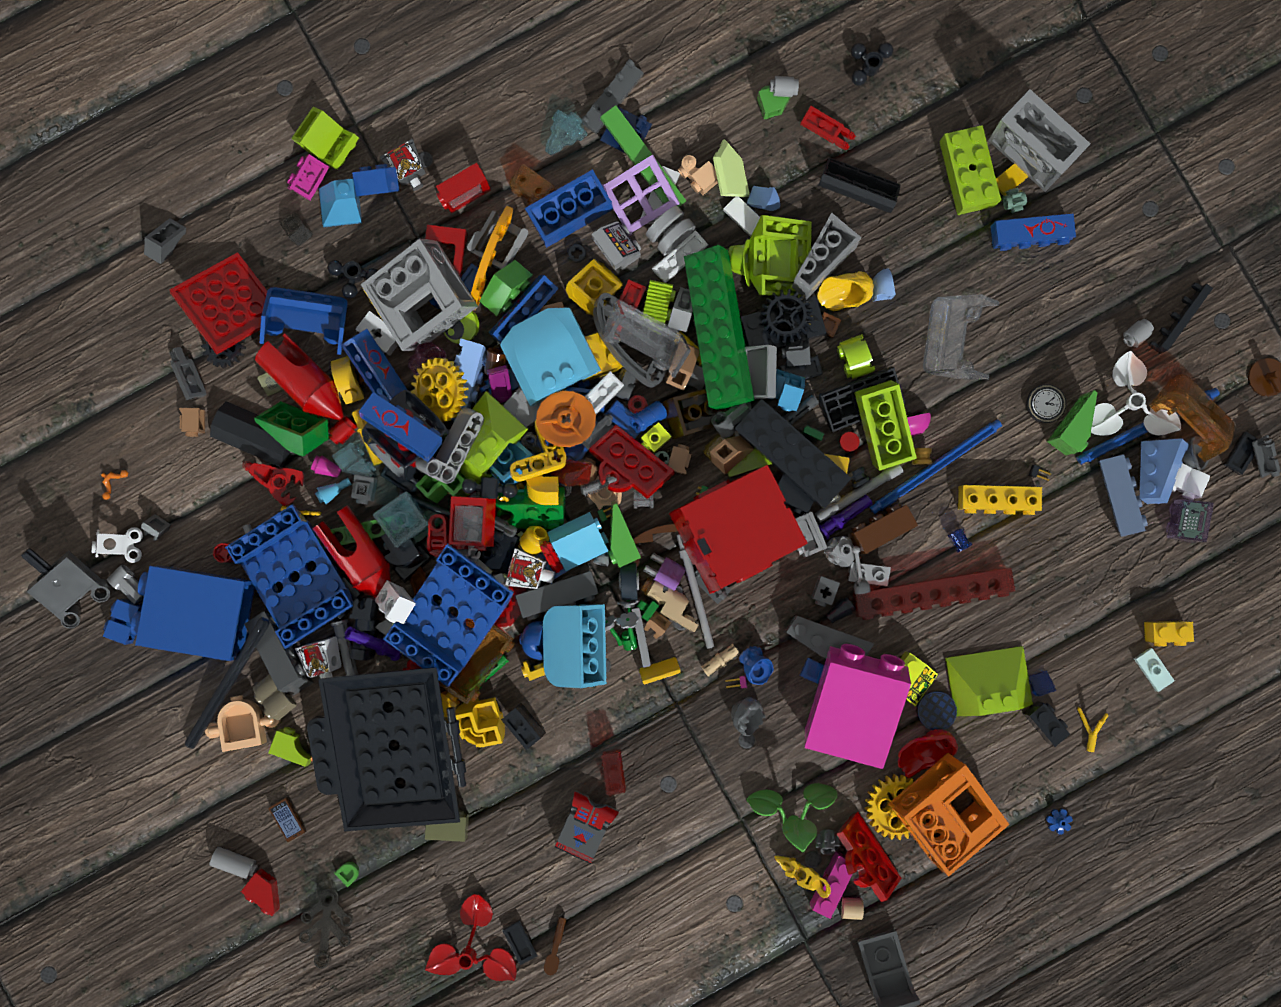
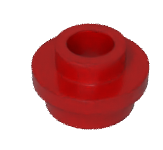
[628,395,647,414]

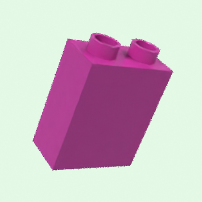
[804,644,911,769]

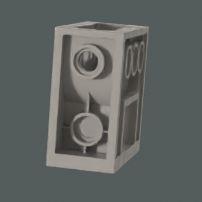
[988,89,1091,192]
[361,239,478,351]

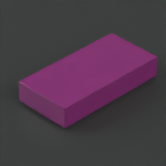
[487,365,512,403]

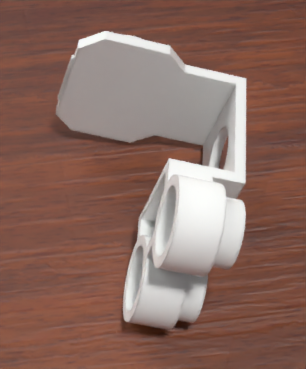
[92,527,143,563]

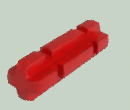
[540,541,563,573]

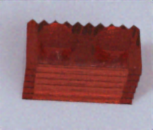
[601,749,626,795]

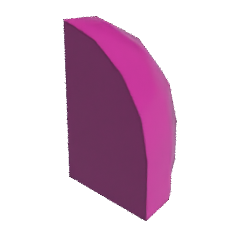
[907,413,931,437]

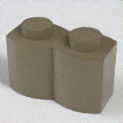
[253,674,297,720]

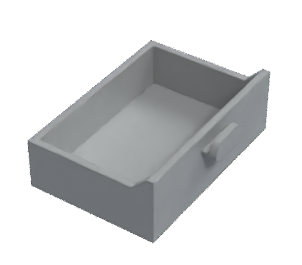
[745,345,777,399]

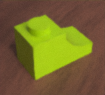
[268,727,312,767]

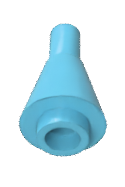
[315,478,352,505]

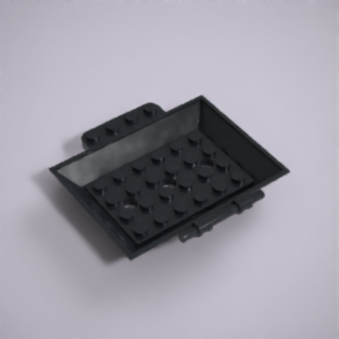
[307,667,466,832]

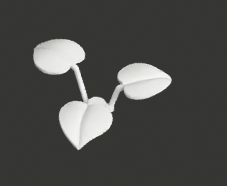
[1091,351,1181,436]

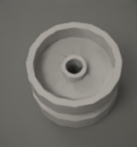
[646,206,696,256]

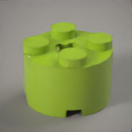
[837,334,875,379]

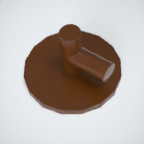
[1248,358,1281,397]

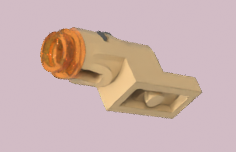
[641,577,698,632]

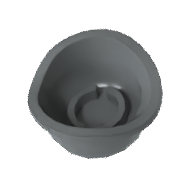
[1182,436,1211,471]

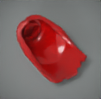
[898,729,958,779]

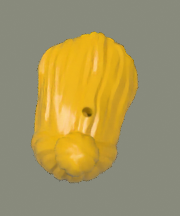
[816,271,874,311]

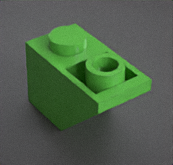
[757,86,791,119]

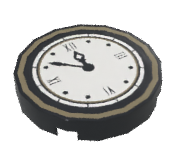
[1026,384,1066,423]

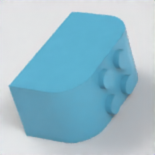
[543,604,606,688]

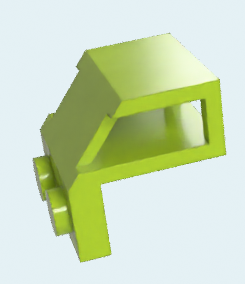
[291,107,359,170]

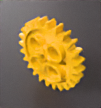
[411,358,469,422]
[864,774,927,840]

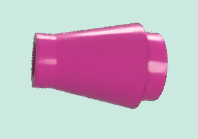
[311,455,342,478]

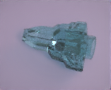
[545,110,588,155]

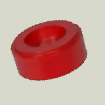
[839,432,860,452]

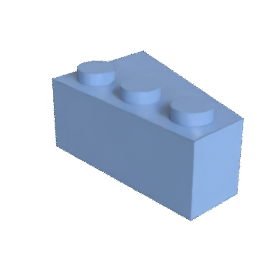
[1140,439,1189,504]

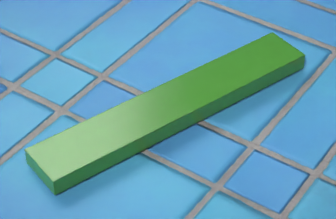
[600,105,686,207]

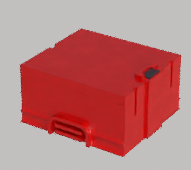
[669,465,808,594]

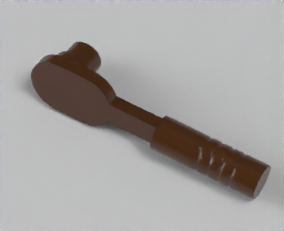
[544,917,567,975]

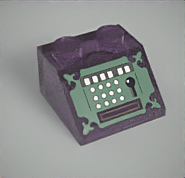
[1166,499,1214,543]

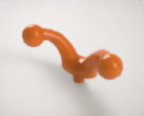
[101,470,128,500]

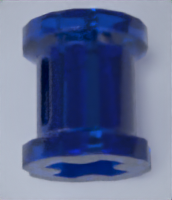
[947,527,973,553]

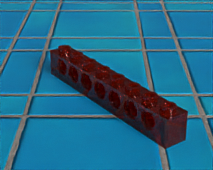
[853,568,1015,620]

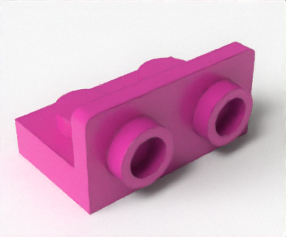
[287,154,330,201]

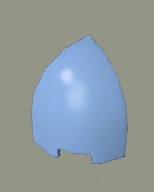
[872,268,896,301]

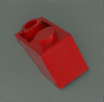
[241,868,280,916]

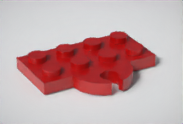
[589,425,674,499]
[837,812,902,902]

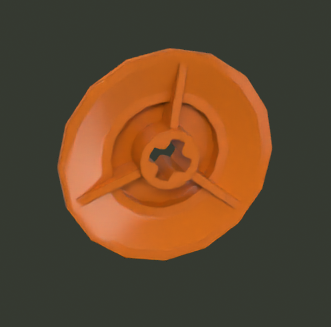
[536,391,596,447]

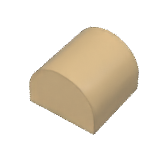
[841,897,864,920]

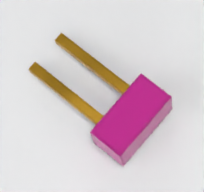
[725,675,747,688]

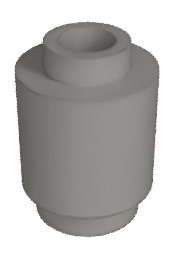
[770,76,799,97]
[1123,319,1154,347]

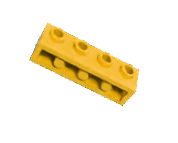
[958,485,1042,515]

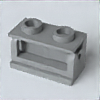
[795,512,827,557]

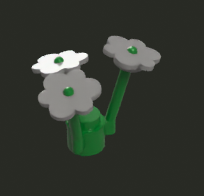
[605,599,640,651]

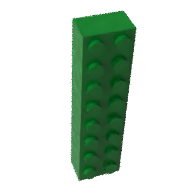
[684,245,755,410]

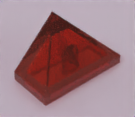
[550,458,592,486]

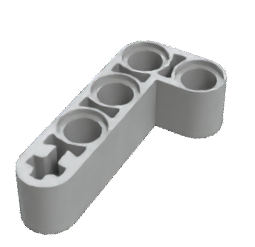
[415,407,484,484]

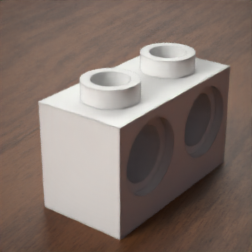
[375,580,416,624]

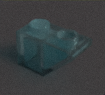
[332,443,377,478]

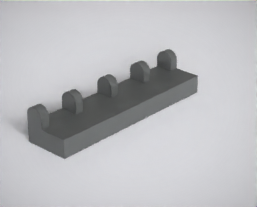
[581,59,644,135]

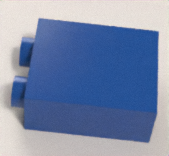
[131,566,255,661]

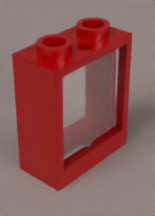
[436,163,491,214]
[449,496,496,550]

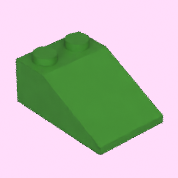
[1047,390,1098,455]
[608,500,641,567]

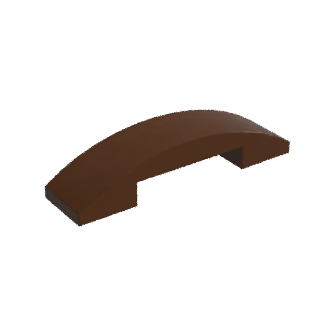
[633,524,678,543]

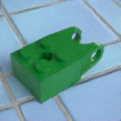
[496,486,566,530]

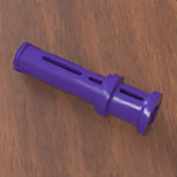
[818,494,873,540]
[345,627,402,661]

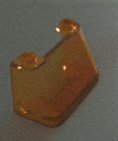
[1149,374,1235,462]
[439,618,515,704]

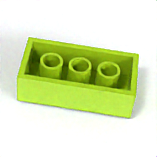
[939,125,1001,215]
[855,380,917,471]

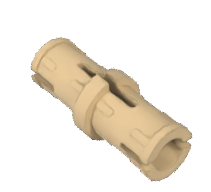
[701,643,740,676]

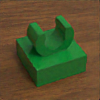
[637,600,659,621]

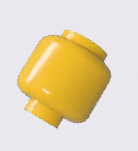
[520,526,549,555]

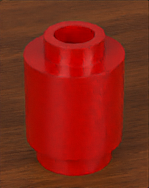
[328,416,357,445]

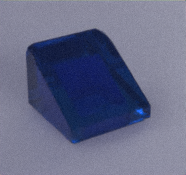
[1028,671,1056,696]

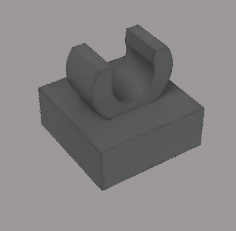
[141,514,171,541]

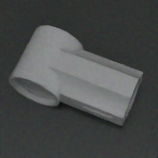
[107,564,144,604]

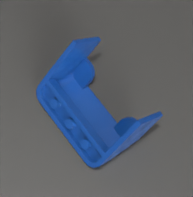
[260,287,348,355]

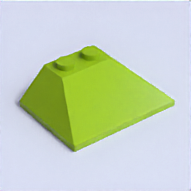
[749,215,812,298]
[459,391,528,484]
[945,646,1033,716]

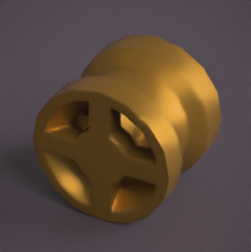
[912,448,932,465]

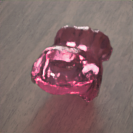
[408,342,446,375]

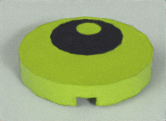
[444,311,479,344]

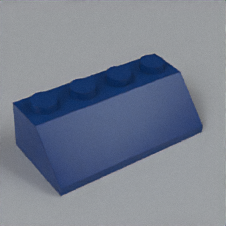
[525,169,613,248]

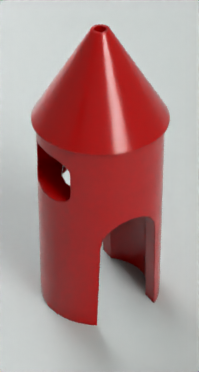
[255,333,344,420]
[312,505,391,598]

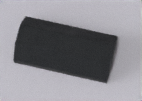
[818,157,901,213]
[819,366,905,432]
[210,401,290,468]

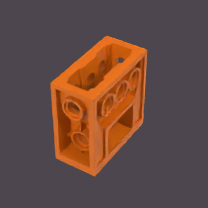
[888,753,1010,877]

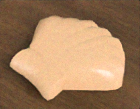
[587,476,622,510]

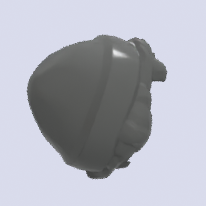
[731,697,765,736]

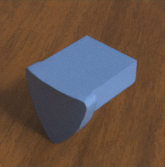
[747,186,780,211]

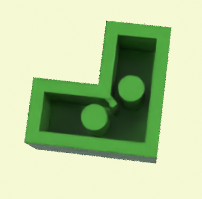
[479,260,533,316]
[416,472,470,503]

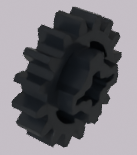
[201,337,246,368]

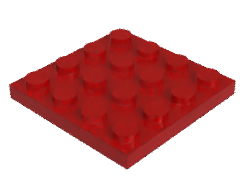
[169,252,267,355]

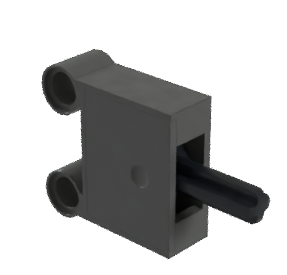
[21,548,111,629]

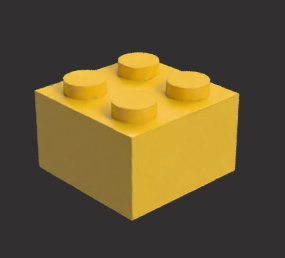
[582,329,623,382]

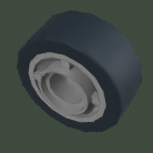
[619,563,639,600]

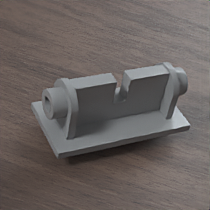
[848,562,891,586]

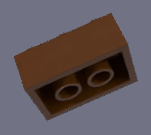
[848,503,918,554]

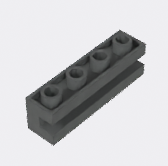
[516,571,598,621]

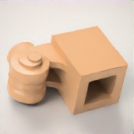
[678,155,718,195]

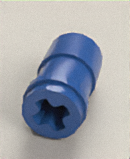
[630,401,667,432]

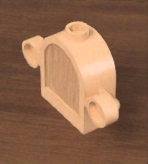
[205,695,281,752]

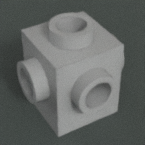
[824,536,855,567]

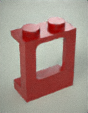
[425,225,468,278]

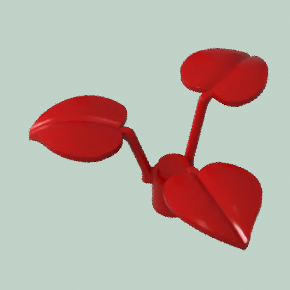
[425,894,517,981]

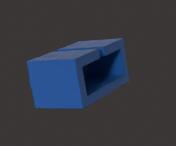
[352,164,400,196]
[103,599,142,645]

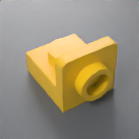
[521,660,545,681]

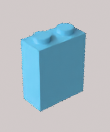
[547,512,609,571]

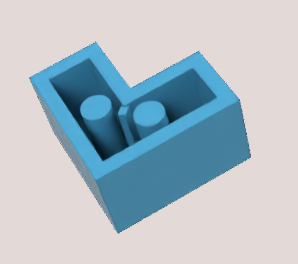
[768,369,805,411]

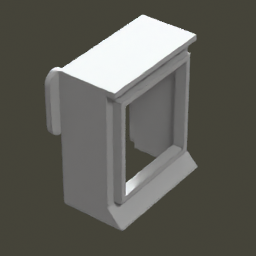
[467,210,529,270]

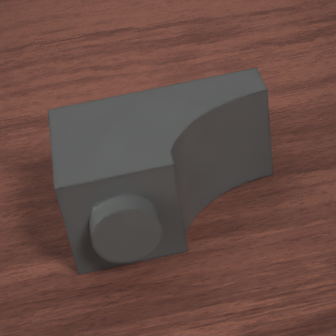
[144,218,186,264]

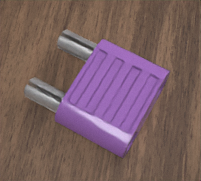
[644,553,686,591]

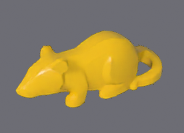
[774,855,831,898]

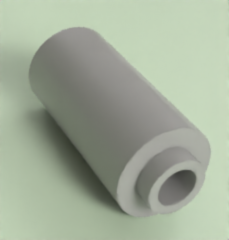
[210,847,258,880]

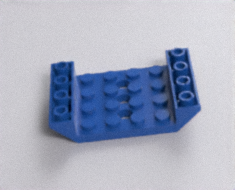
[225,505,353,649]
[384,544,514,687]

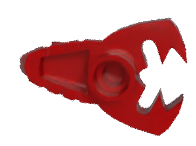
[242,461,304,506]

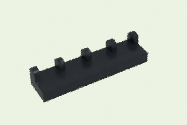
[1149,282,1213,354]

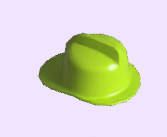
[729,239,751,286]

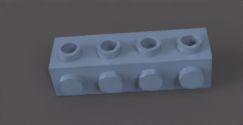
[1098,455,1148,537]

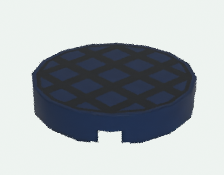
[917,691,957,730]

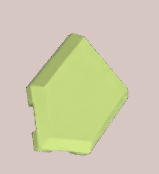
[713,139,750,197]

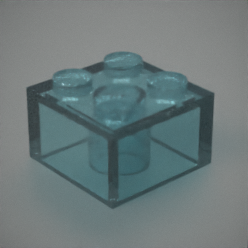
[373,492,429,547]

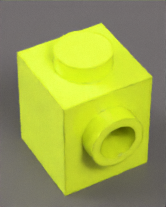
[641,422,672,454]

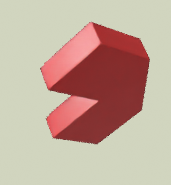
[492,586,527,628]

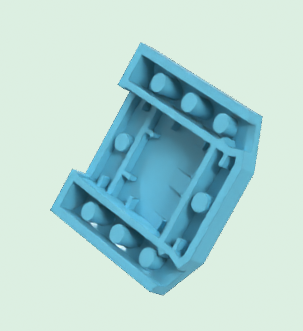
[500,308,602,407]

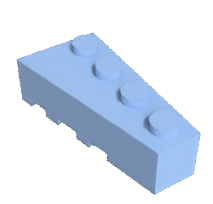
[451,338,487,422]

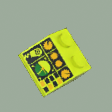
[900,651,938,706]

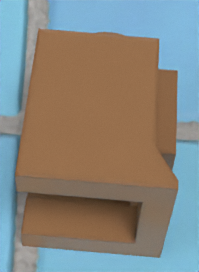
[179,408,205,437]
[668,444,692,475]

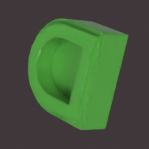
[334,862,359,887]

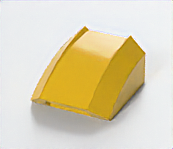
[565,259,623,315]

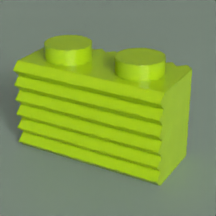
[642,280,676,325]

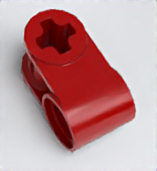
[427,514,450,552]

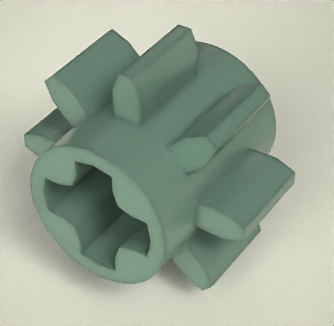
[1002,187,1027,213]

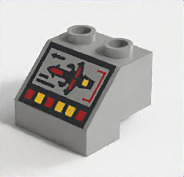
[592,221,641,270]

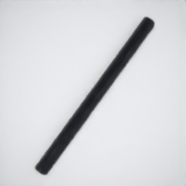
[185,617,270,749]

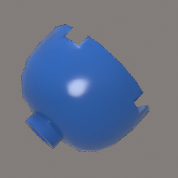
[519,620,544,660]

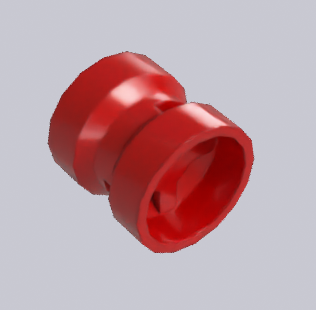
[213,543,234,563]

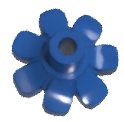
[1046,808,1073,834]

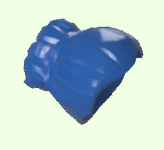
[739,646,774,685]

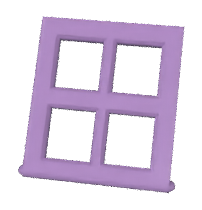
[602,155,680,236]

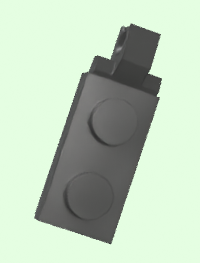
[169,347,207,401]

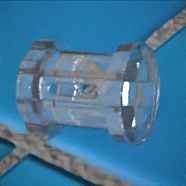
[634,491,654,509]

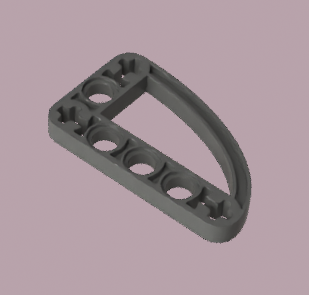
[593,293,678,388]

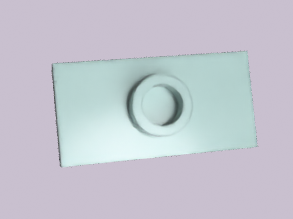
[1134,648,1174,692]

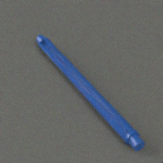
[1076,388,1220,465]
[870,419,1002,514]

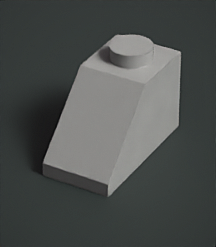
[668,287,693,332]

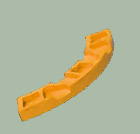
[471,206,513,312]

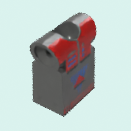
[555,790,619,864]

